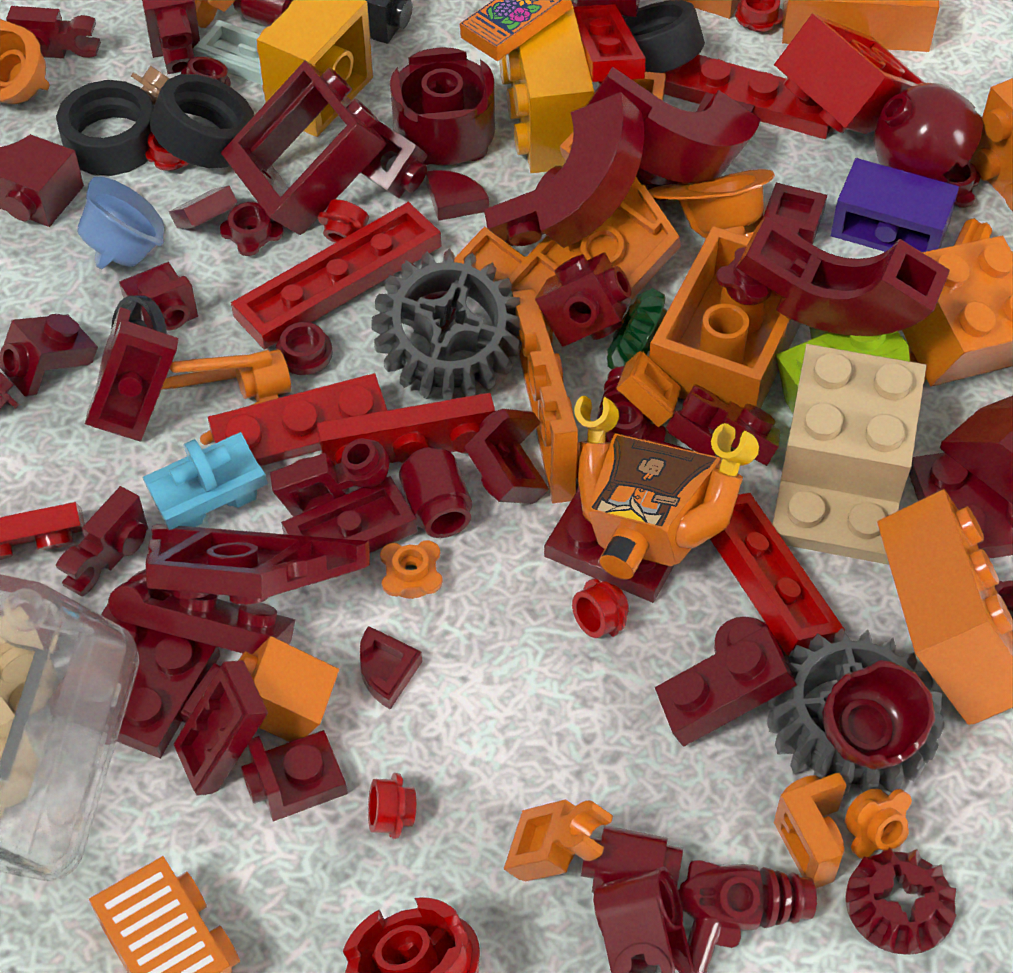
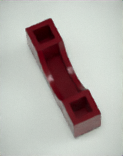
[0,134,84,227]

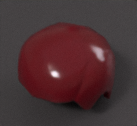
[822,660,935,770]

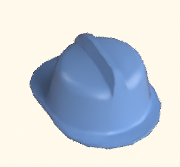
[77,177,164,269]

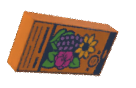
[459,0,572,62]

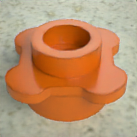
[380,540,443,599]
[845,789,912,859]

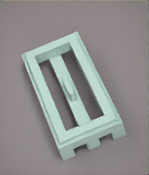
[193,20,263,85]

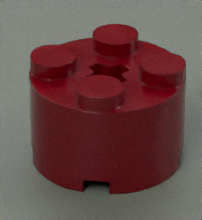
[390,47,495,165]

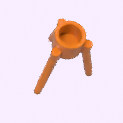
[161,349,291,445]

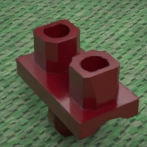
[142,0,200,75]

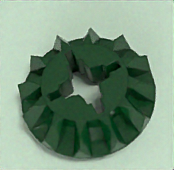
[607,288,667,369]

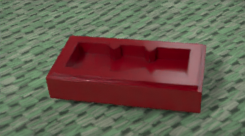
[173,660,268,796]

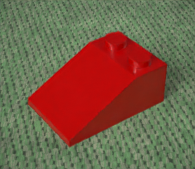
[774,13,926,134]

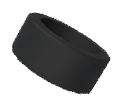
[622,0,705,73]
[150,74,254,169]
[56,80,154,176]

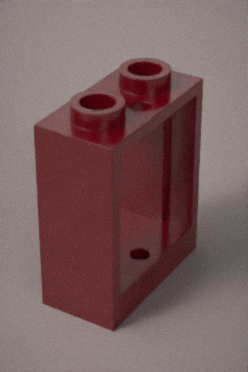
[221,60,387,235]

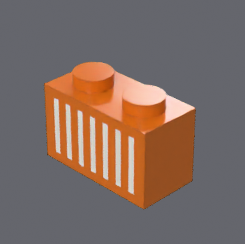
[89,856,240,973]

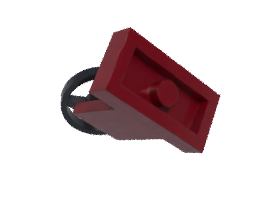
[85,295,179,442]

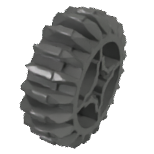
[371,248,522,400]
[767,628,944,797]

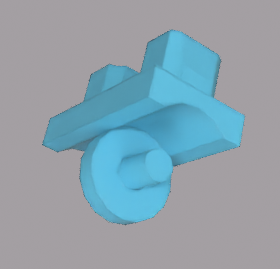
[143,432,268,530]

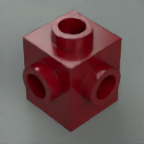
[535,252,631,347]

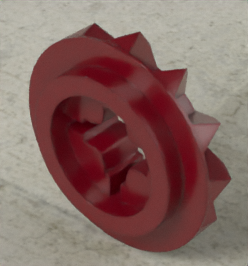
[845,847,957,955]

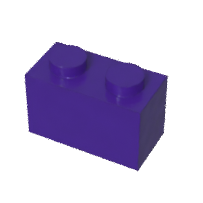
[830,158,960,252]

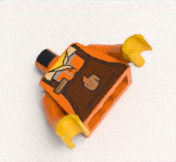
[574,395,759,579]

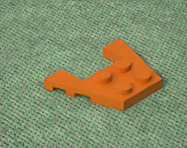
[454,133,681,301]

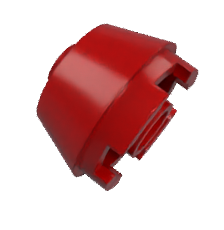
[343,897,480,973]

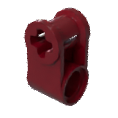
[593,867,695,973]

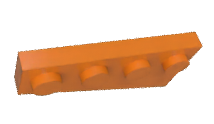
[512,289,580,504]

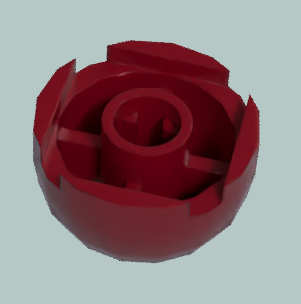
[873,83,984,183]

